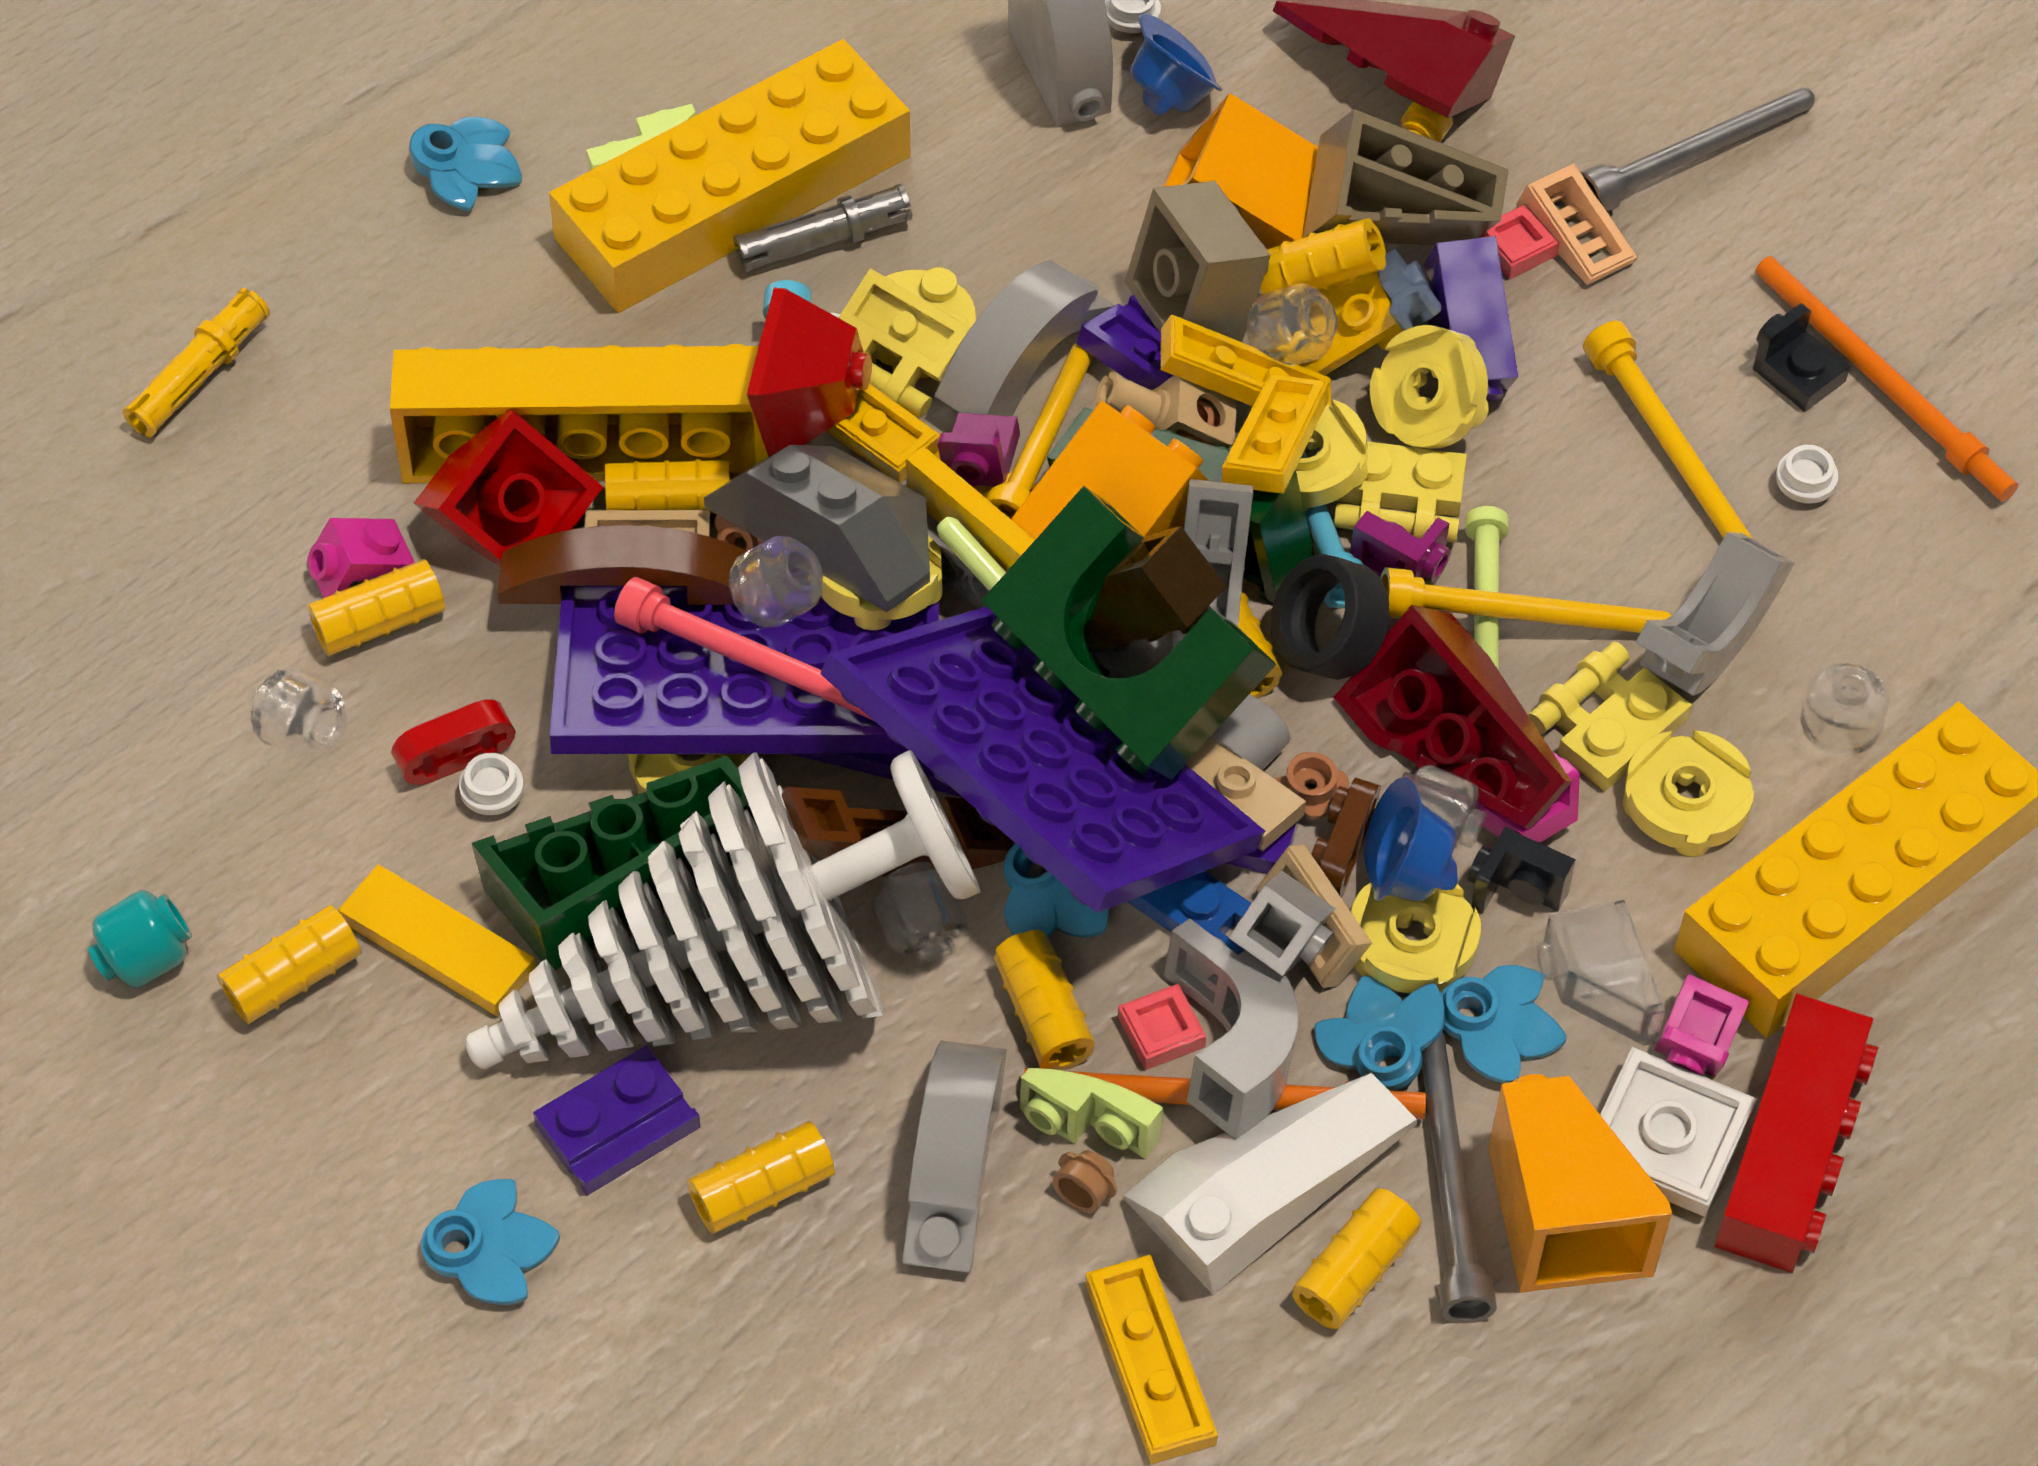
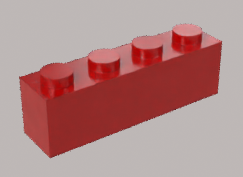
[1714,993,1879,1273]

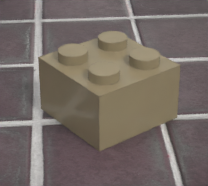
[1124,181,1271,342]

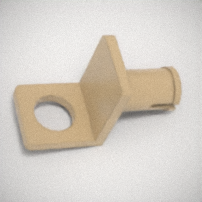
[1095,372,1237,448]

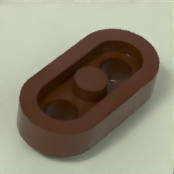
[1311,777,1381,897]

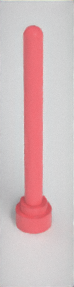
[614,577,874,721]

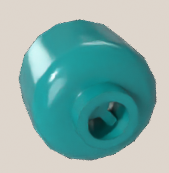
[87,890,192,988]

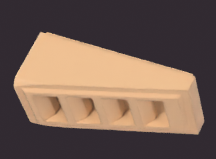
[1516,163,1637,285]

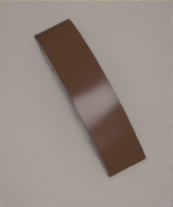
[498,525,753,605]
[781,787,1014,877]

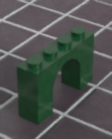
[981,486,1276,780]

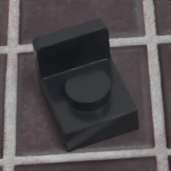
[1753,303,1850,412]
[1467,827,1576,912]

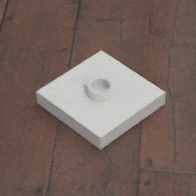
[1600,1047,1757,1217]

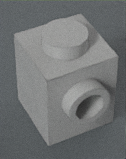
[1229,870,1336,976]

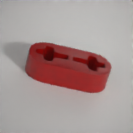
[391,699,516,785]

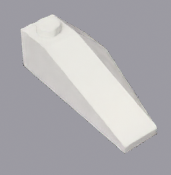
[1124,1073,1417,1295]

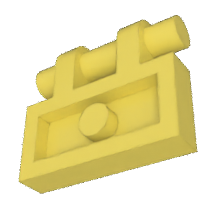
[839,268,971,419]
[1334,441,1467,543]
[1528,642,1692,792]

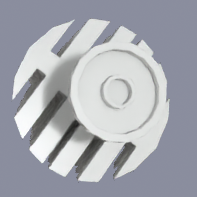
[465,750,981,1069]

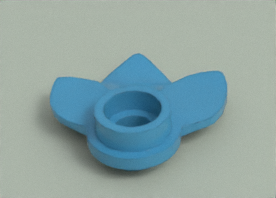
[409,116,522,212]
[1003,843,1109,938]
[1441,965,1567,1083]
[1315,975,1445,1091]
[421,1179,560,1305]

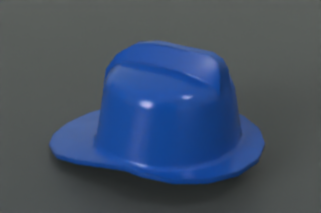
[1130,14,1223,116]
[1364,777,1458,902]

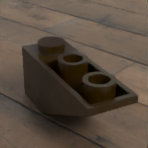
[1089,526,1227,652]

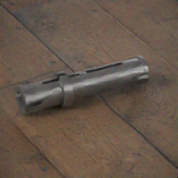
[733,184,913,273]

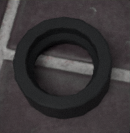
[1270,554,1390,680]

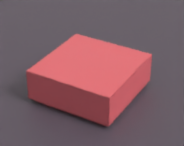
[1478,204,1559,280]
[1117,983,1206,1070]

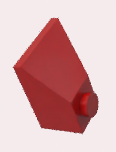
[746,287,872,457]
[414,410,603,567]

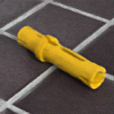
[122,288,270,438]

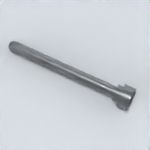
[1580,88,1815,211]
[1422,1032,1497,1323]

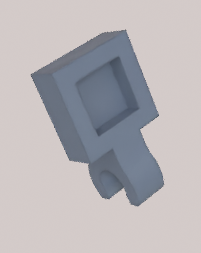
[1378,248,1441,331]

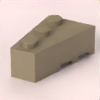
[1303,109,1509,245]

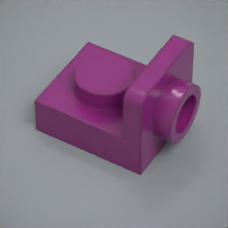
[937,413,1020,487]
[1350,511,1451,582]

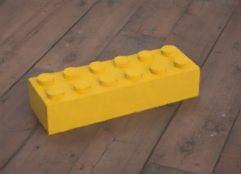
[549,38,911,313]
[390,344,768,483]
[1674,701,2038,1039]

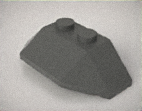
[704,445,930,612]

